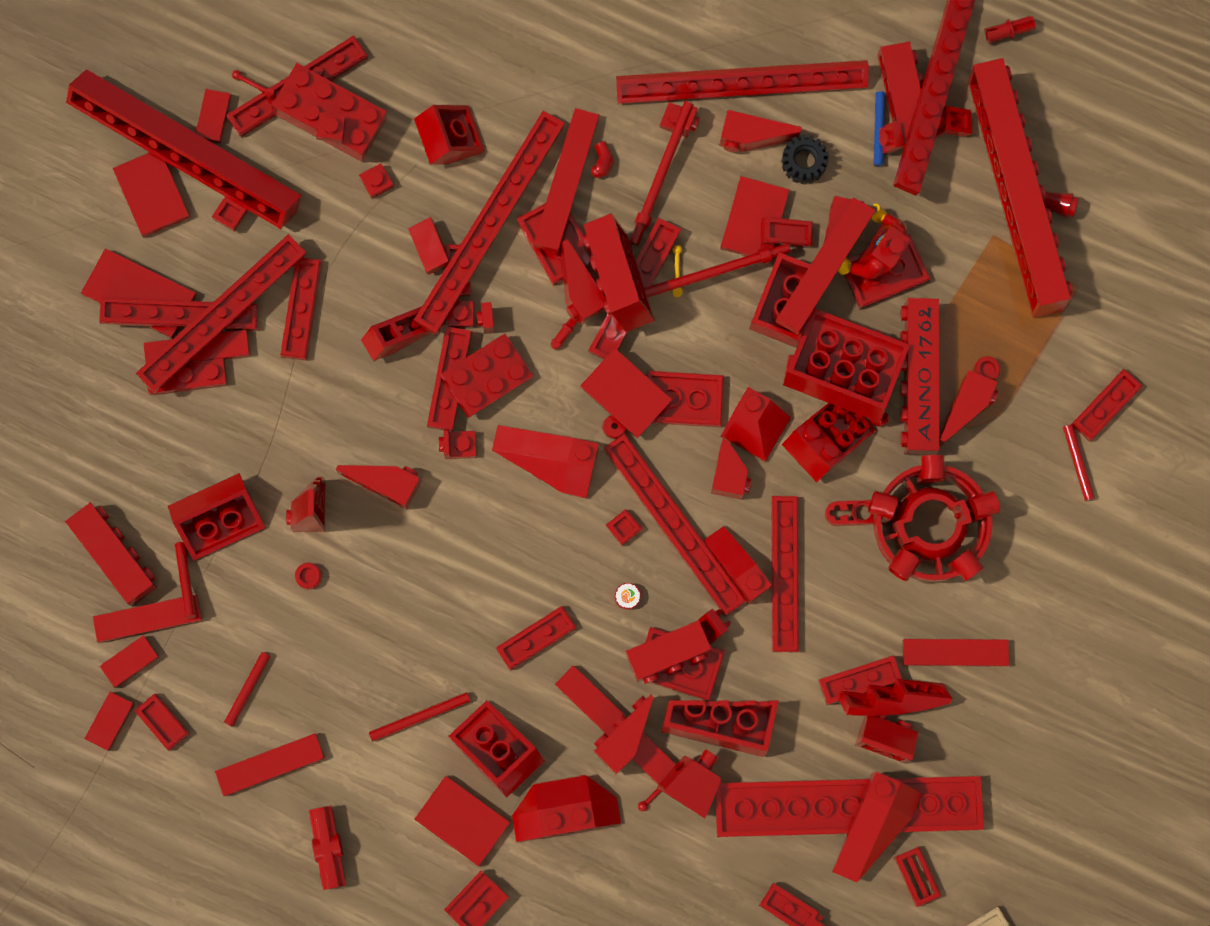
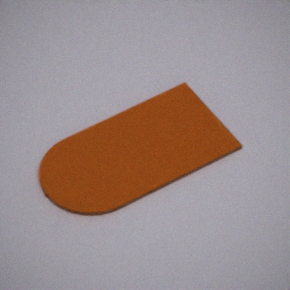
[939,235,1079,428]

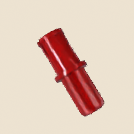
[984,16,1036,44]

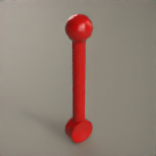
[232,70,276,99]
[638,788,662,812]

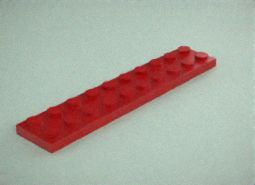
[715,776,984,837]

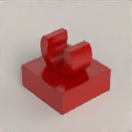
[697,609,731,644]

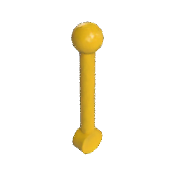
[672,245,683,298]

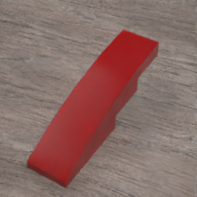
[838,679,952,716]

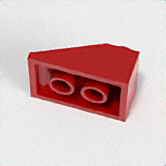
[448,700,545,798]

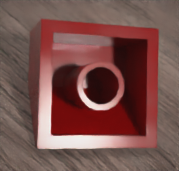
[414,105,485,165]
[855,715,918,763]

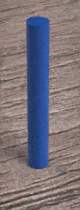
[874,91,886,167]

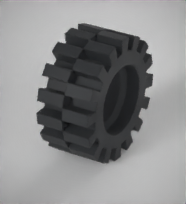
[781,135,829,184]

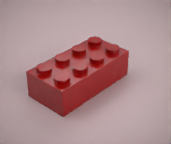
[272,63,387,162]
[583,213,655,332]

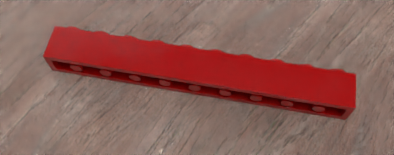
[66,69,301,229]

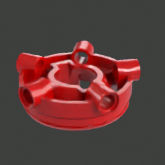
[868,455,1000,582]

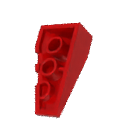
[492,425,599,499]
[286,476,326,532]
[832,771,922,883]

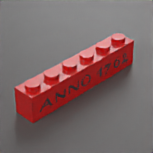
[900,298,939,455]

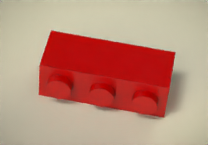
[625,620,711,684]

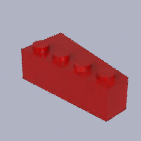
[661,700,779,757]

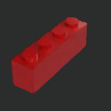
[877,42,923,150]
[65,502,157,606]

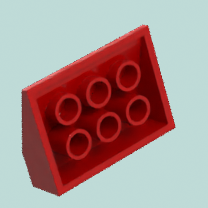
[783,308,910,423]

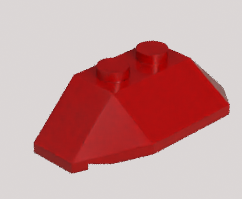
[512,775,621,842]

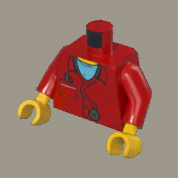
[838,204,911,279]

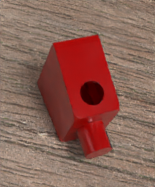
[657,749,721,818]

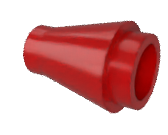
[1043,192,1079,218]

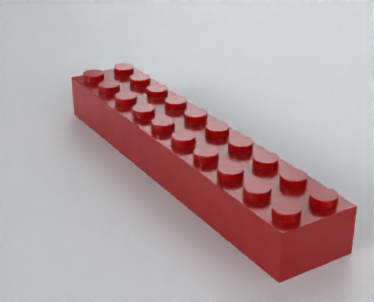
[968,58,1073,318]

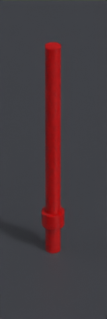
[630,101,694,246]
[645,243,791,297]

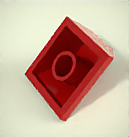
[720,387,791,462]

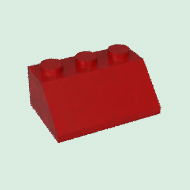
[168,473,265,561]

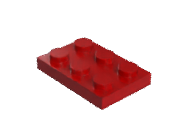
[440,333,533,418]

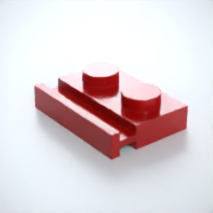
[444,870,509,926]

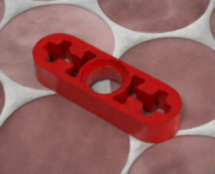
[825,500,900,526]

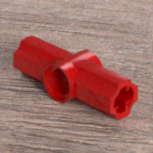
[309,806,346,890]

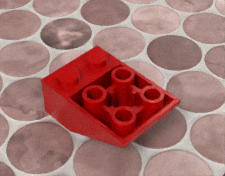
[782,403,876,483]

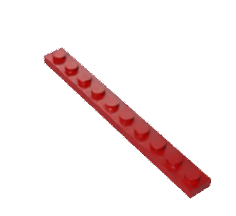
[893,0,975,196]
[616,60,869,103]
[414,111,565,335]

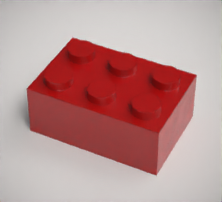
[749,252,811,348]

